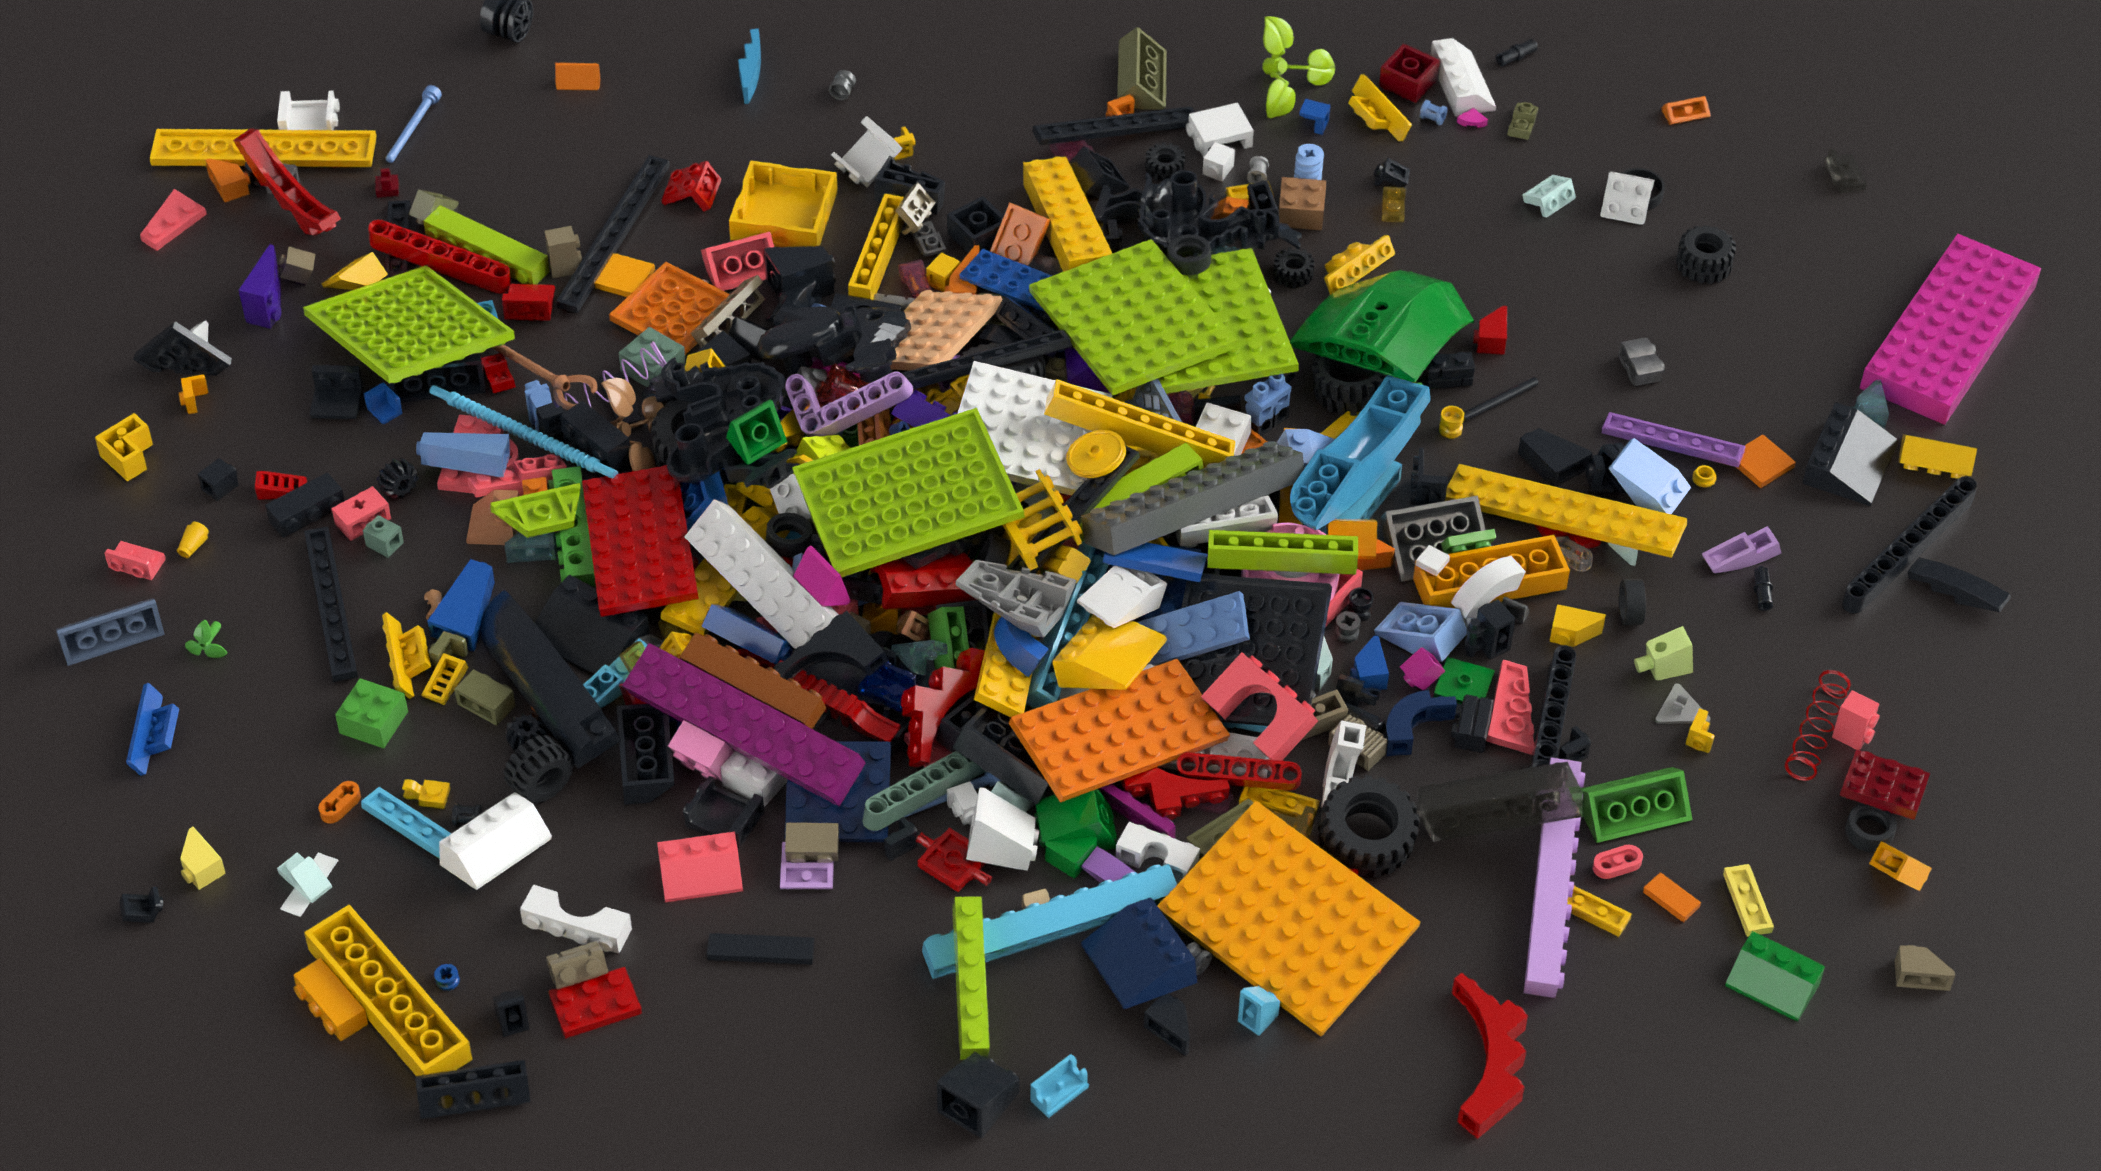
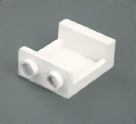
[277,91,339,130]
[1186,103,1254,157]

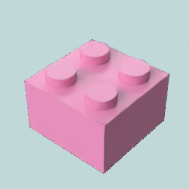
[668,720,735,782]

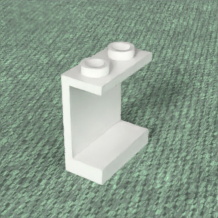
[831,116,903,187]

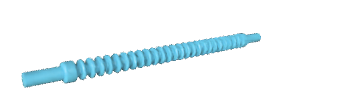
[430,385,618,479]

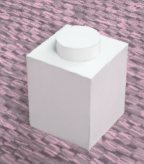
[1203,142,1235,181]

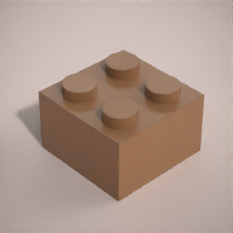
[1279,177,1326,230]

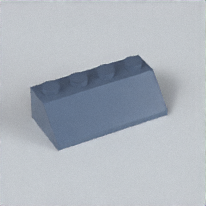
[55,598,165,666]

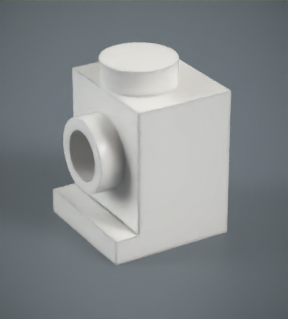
[947,781,978,825]

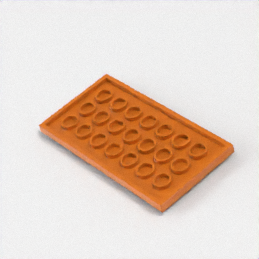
[1009,658,1230,802]

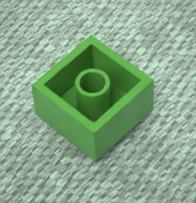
[335,678,408,748]

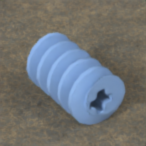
[1294,144,1324,180]

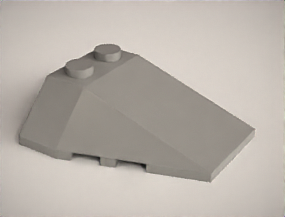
[956,560,1076,637]

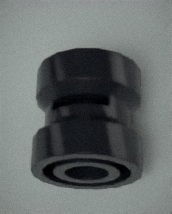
[1348,587,1374,622]

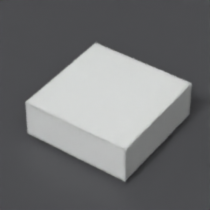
[1416,545,1450,576]

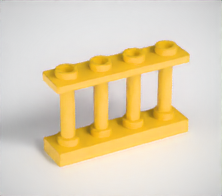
[1002,469,1083,571]

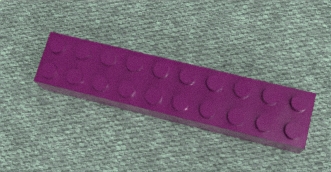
[622,643,866,807]

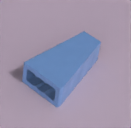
[416,432,510,477]

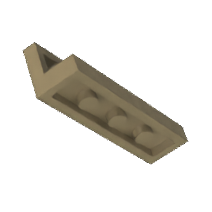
[690,275,765,348]

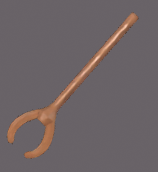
[491,345,597,410]

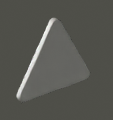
[1655,684,1711,724]

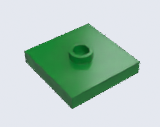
[1433,657,1495,704]

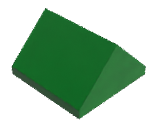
[726,399,787,465]

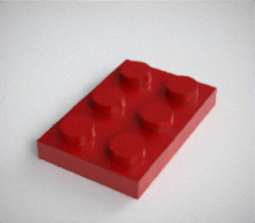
[548,967,642,1039]

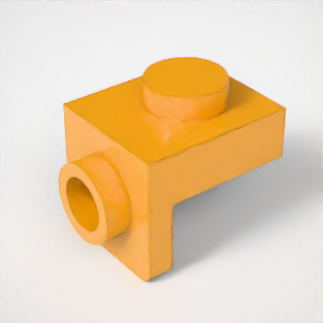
[179,375,208,414]

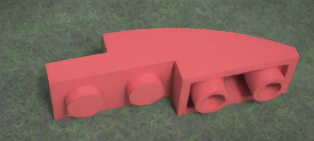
[468,454,567,497]

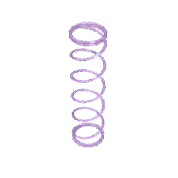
[553,341,666,408]

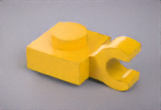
[402,779,450,809]

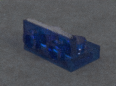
[858,662,917,712]

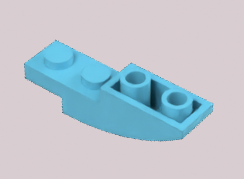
[583,638,648,708]

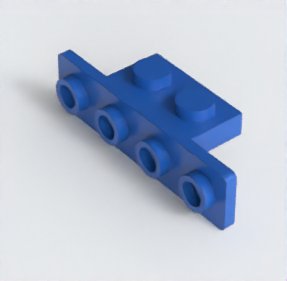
[126,683,179,776]

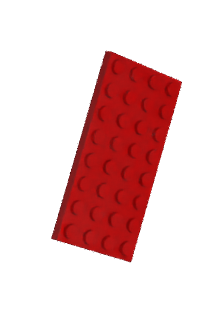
[582,465,699,617]

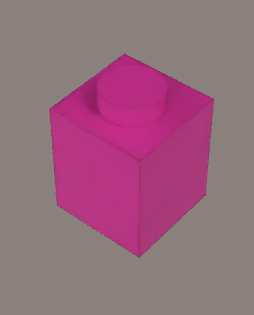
[1400,647,1445,691]

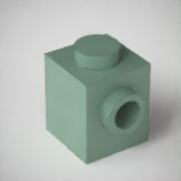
[363,515,404,558]

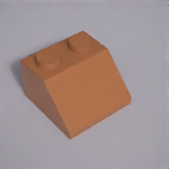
[466,490,519,546]

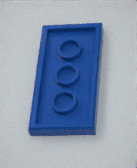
[1103,542,1207,582]

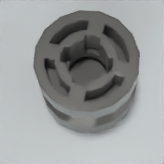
[829,70,856,100]

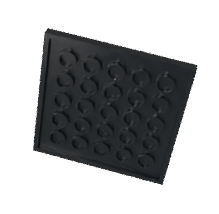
[1180,574,1332,726]

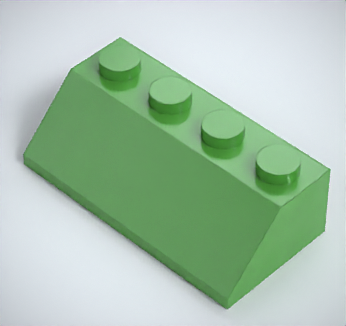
[1578,767,1693,843]

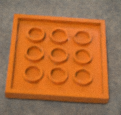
[609,262,730,355]

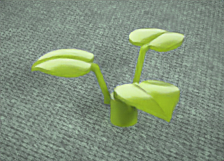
[1263,16,1335,118]

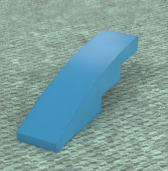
[738,29,761,104]

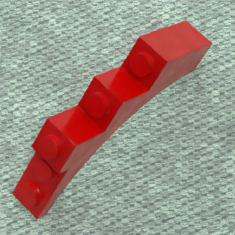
[233,128,341,236]
[901,648,985,768]
[1120,767,1230,820]
[1452,972,1528,1139]

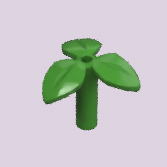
[185,620,227,658]

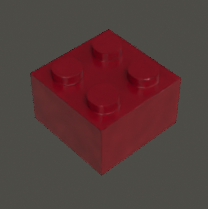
[1379,44,1440,103]

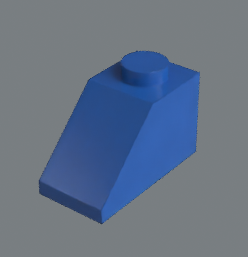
[1350,636,1389,690]

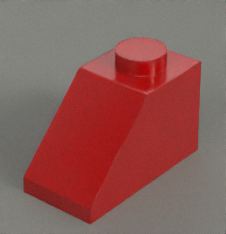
[1473,306,1507,355]

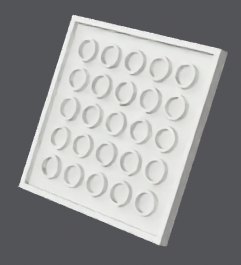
[957,361,1112,496]

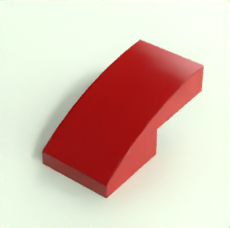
[482,353,516,393]

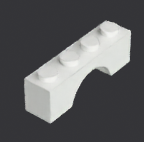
[520,885,632,954]

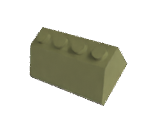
[1117,27,1167,110]

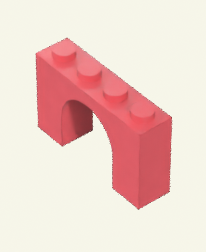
[1201,652,1318,761]

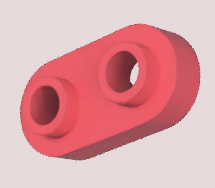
[1593,845,1643,879]

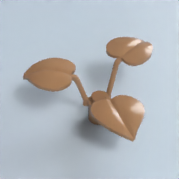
[601,378,664,471]

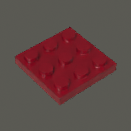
[1840,749,1930,820]

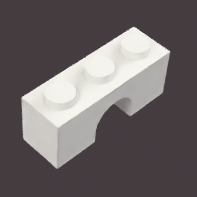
[1116,822,1200,883]

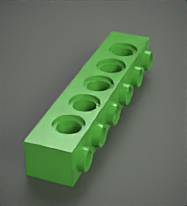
[548,466,596,588]

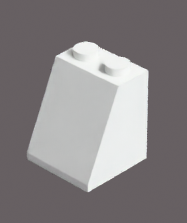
[966,787,1039,871]

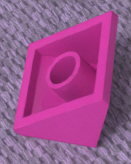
[793,545,851,606]

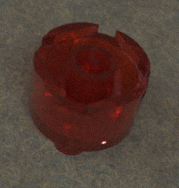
[814,364,866,418]

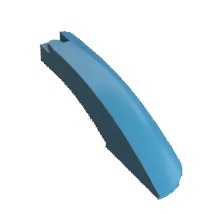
[1290,375,1431,530]

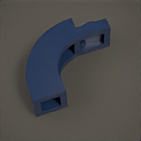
[1385,690,1457,756]

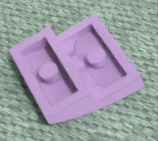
[780,842,834,889]

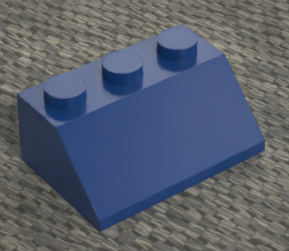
[680,471,728,532]

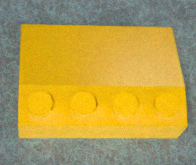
[1052,614,1167,690]

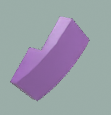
[1081,847,1135,883]

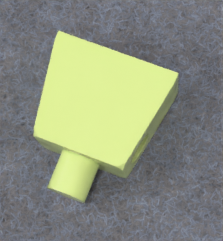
[1634,626,1693,680]

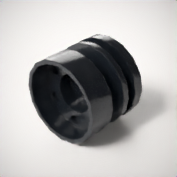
[480,0,533,43]

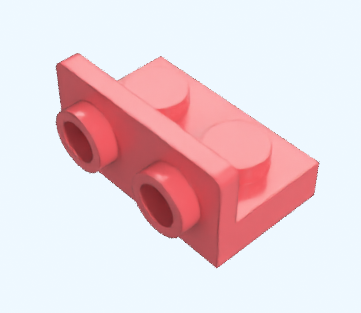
[104,541,166,580]

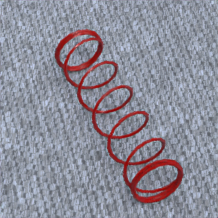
[1785,670,1851,781]

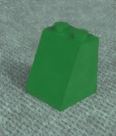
[1034,789,1118,850]

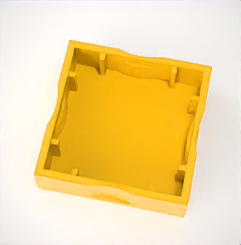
[729,160,837,247]

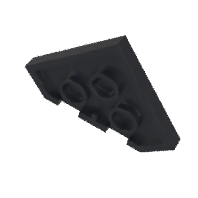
[133,321,232,376]

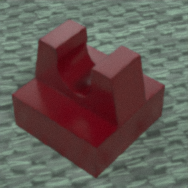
[375,168,399,198]

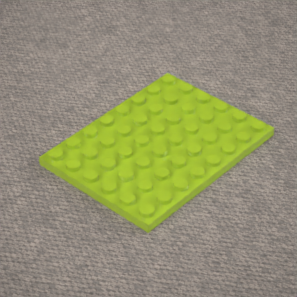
[1029,239,1238,396]
[1158,248,1299,394]
[303,265,515,384]
[792,408,1025,577]

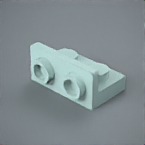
[1522,175,1576,217]

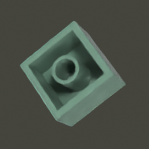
[619,327,686,387]

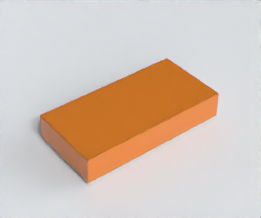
[1643,872,1701,923]

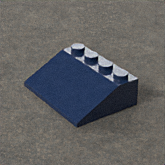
[1081,897,1197,1009]

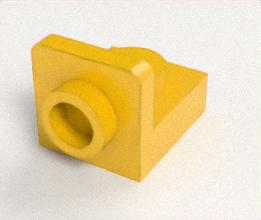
[893,127,915,160]
[1685,708,1715,753]

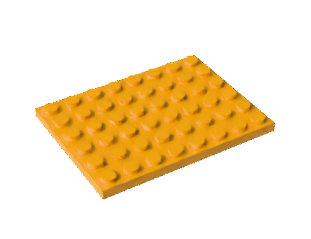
[1158,801,1420,1037]

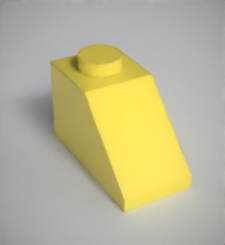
[181,827,226,890]

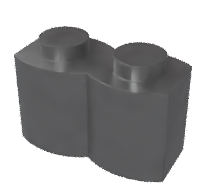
[1618,338,1665,386]

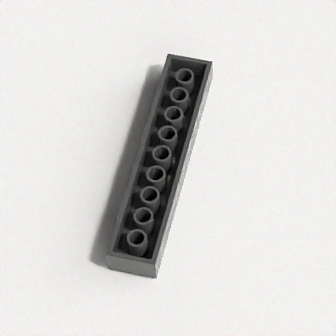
[1081,441,1304,555]

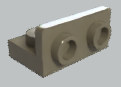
[895,183,935,235]

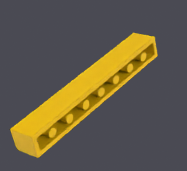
[1044,379,1235,469]

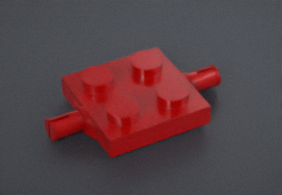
[916,828,992,892]

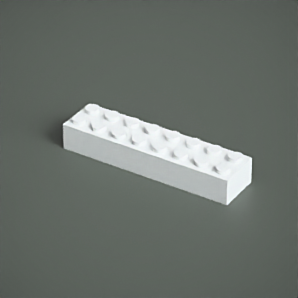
[685,499,839,649]

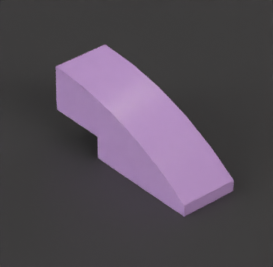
[1702,526,1781,573]

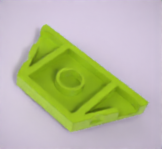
[490,483,581,538]

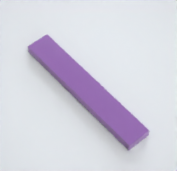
[1602,412,1745,467]

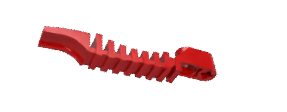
[737,649,901,742]

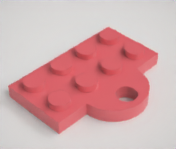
[437,414,519,493]

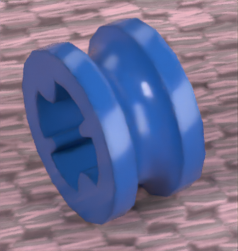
[434,964,460,991]

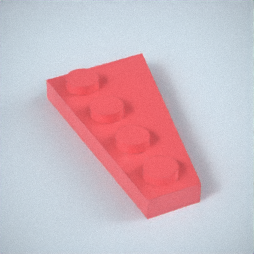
[1486,659,1535,755]

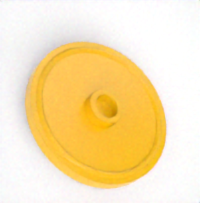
[1066,430,1126,478]

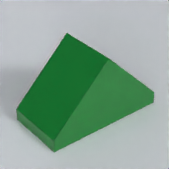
[1045,836,1097,879]

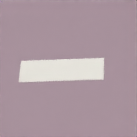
[280,853,338,917]

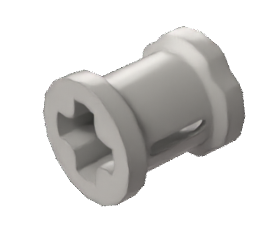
[1247,156,1269,184]

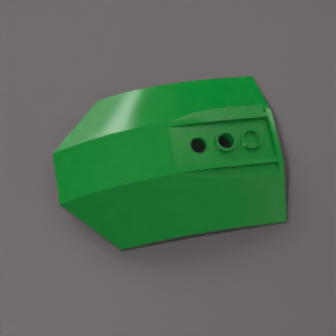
[1290,270,1474,383]

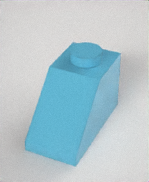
[1238,986,1280,1036]

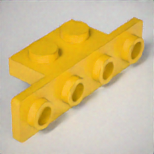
[1348,74,1412,141]
[1324,235,1395,295]
[382,612,431,699]

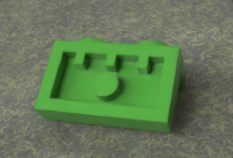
[1441,529,1496,554]

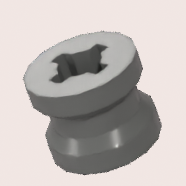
[1335,612,1361,643]
[1187,941,1212,975]

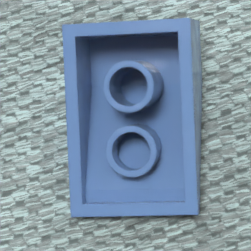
[1277,429,1335,485]

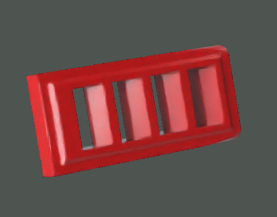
[255,471,307,500]

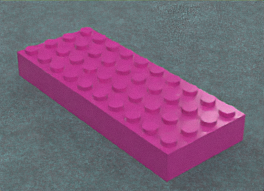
[1860,234,2041,425]

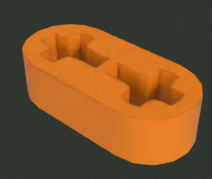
[318,781,361,823]

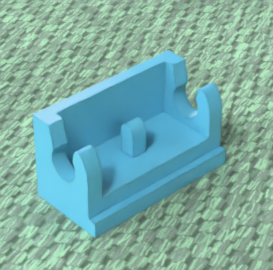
[1030,1054,1089,1118]

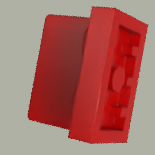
[661,161,722,211]
[502,284,555,321]

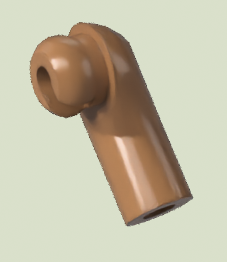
[424,589,443,621]

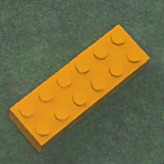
[1413,535,1570,608]

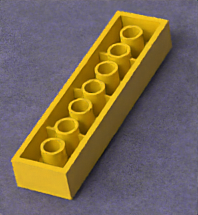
[1023,157,1113,272]
[304,905,473,1076]

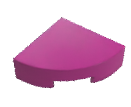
[1457,108,1488,128]

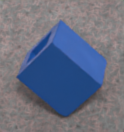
[1299,99,1330,135]
[364,382,403,424]

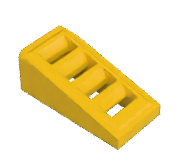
[421,653,468,705]

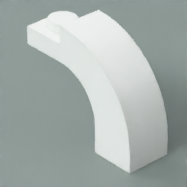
[1451,556,1526,629]
[1321,721,1366,808]

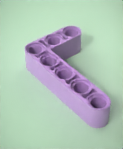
[785,372,913,437]

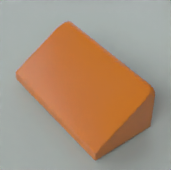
[555,63,600,90]
[1661,96,1711,125]

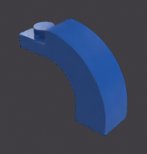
[994,617,1049,677]

